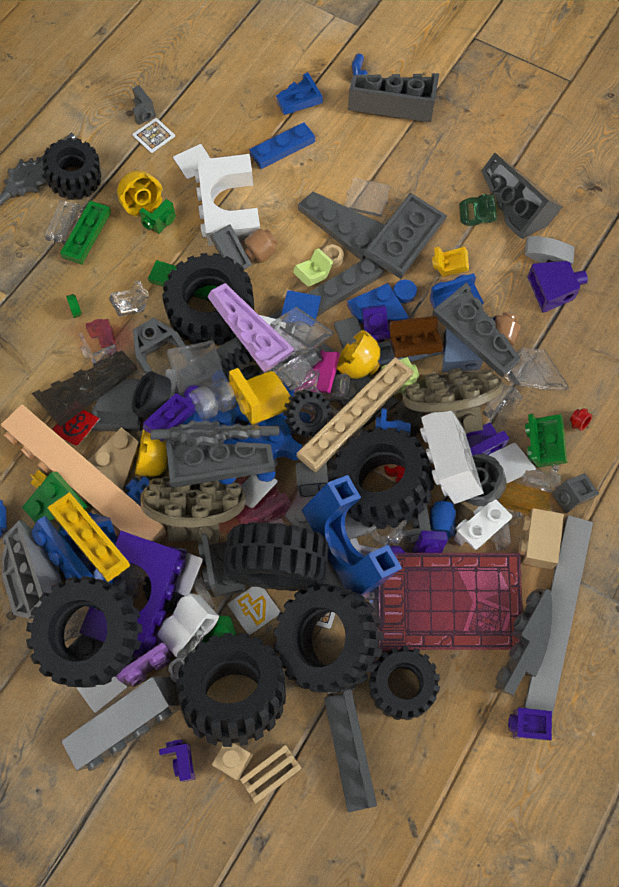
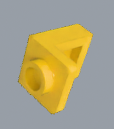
[432,246,469,277]

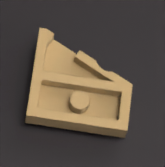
[88,427,140,492]

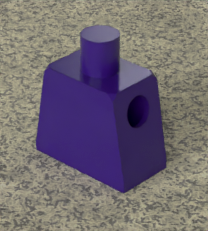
[527,261,588,313]

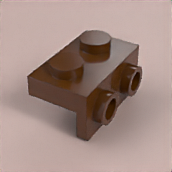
[389,316,443,358]

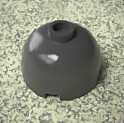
[464,454,507,506]

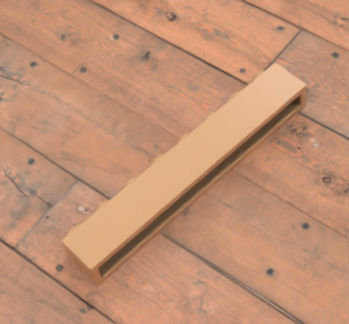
[0,404,167,543]

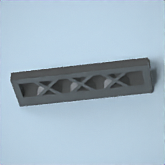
[324,689,377,813]

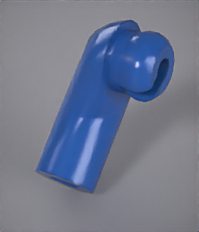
[351,53,368,75]

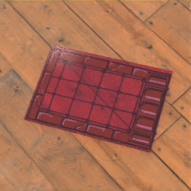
[378,553,522,650]

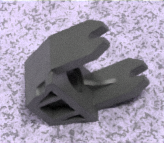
[133,318,193,374]

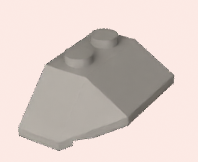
[2,520,63,619]

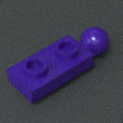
[143,385,204,442]

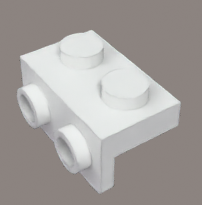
[454,500,512,550]

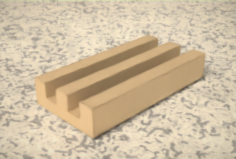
[240,745,302,804]

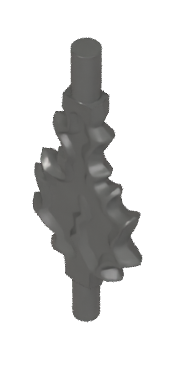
[0,133,76,206]
[150,420,279,447]

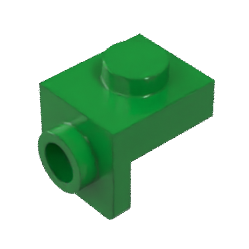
[139,199,176,234]

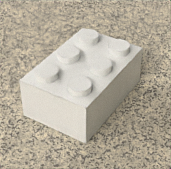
[420,411,484,504]

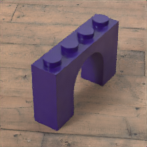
[79,531,186,656]

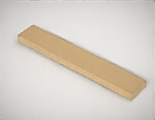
[296,357,414,473]

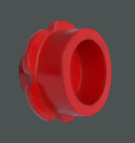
[570,408,593,431]

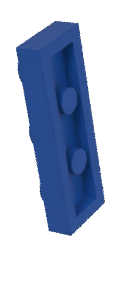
[249,122,315,169]
[31,516,93,579]

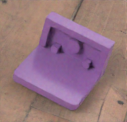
[116,629,174,687]

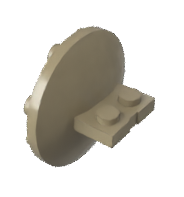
[402,368,503,433]
[140,476,245,543]

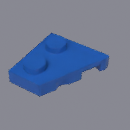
[276,72,323,115]
[347,283,409,324]

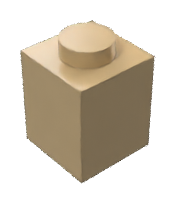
[212,743,253,781]

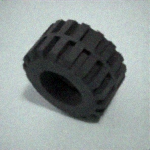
[42,138,101,200]
[369,646,440,721]

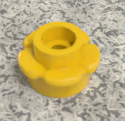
[30,469,47,488]

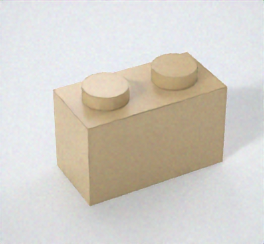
[518,508,564,570]

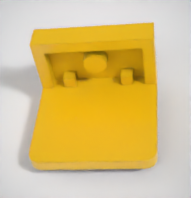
[227,368,291,425]

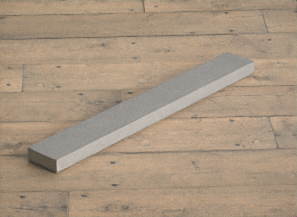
[523,515,593,715]

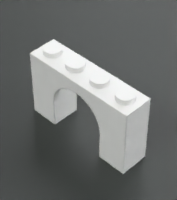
[194,154,260,246]

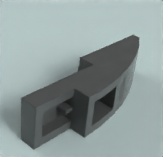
[495,588,552,695]

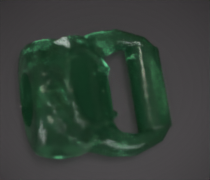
[459,194,497,226]

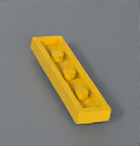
[47,492,130,582]

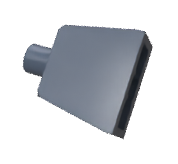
[442,328,483,373]

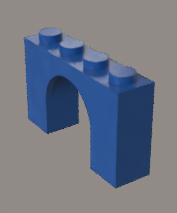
[301,475,402,596]

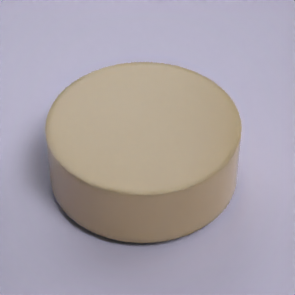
[322,244,344,268]

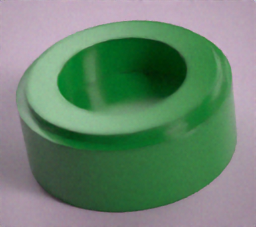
[66,294,82,318]

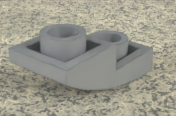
[524,236,574,265]

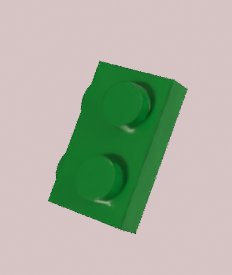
[525,414,568,468]

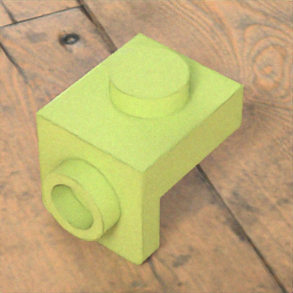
[293,249,333,287]

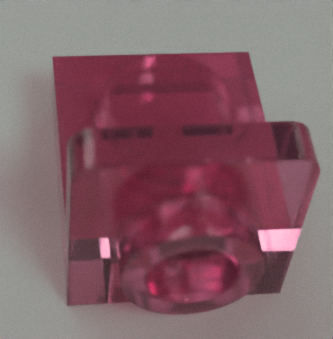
[86,319,118,356]

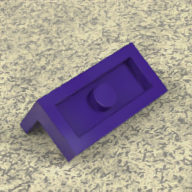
[466,423,509,456]

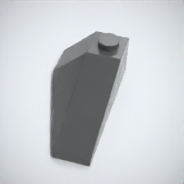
[481,152,562,239]

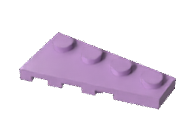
[208,283,295,373]

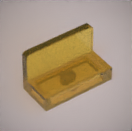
[497,482,551,514]

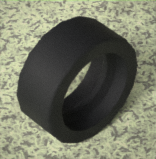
[132,371,172,419]

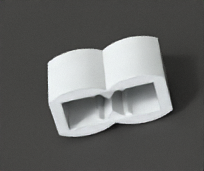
[157,593,219,658]

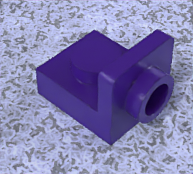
[362,305,390,343]
[413,530,448,572]
[508,708,552,741]
[159,740,195,782]

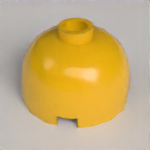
[117,170,163,217]
[336,330,381,379]
[135,429,168,477]

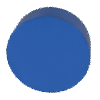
[394,280,417,303]

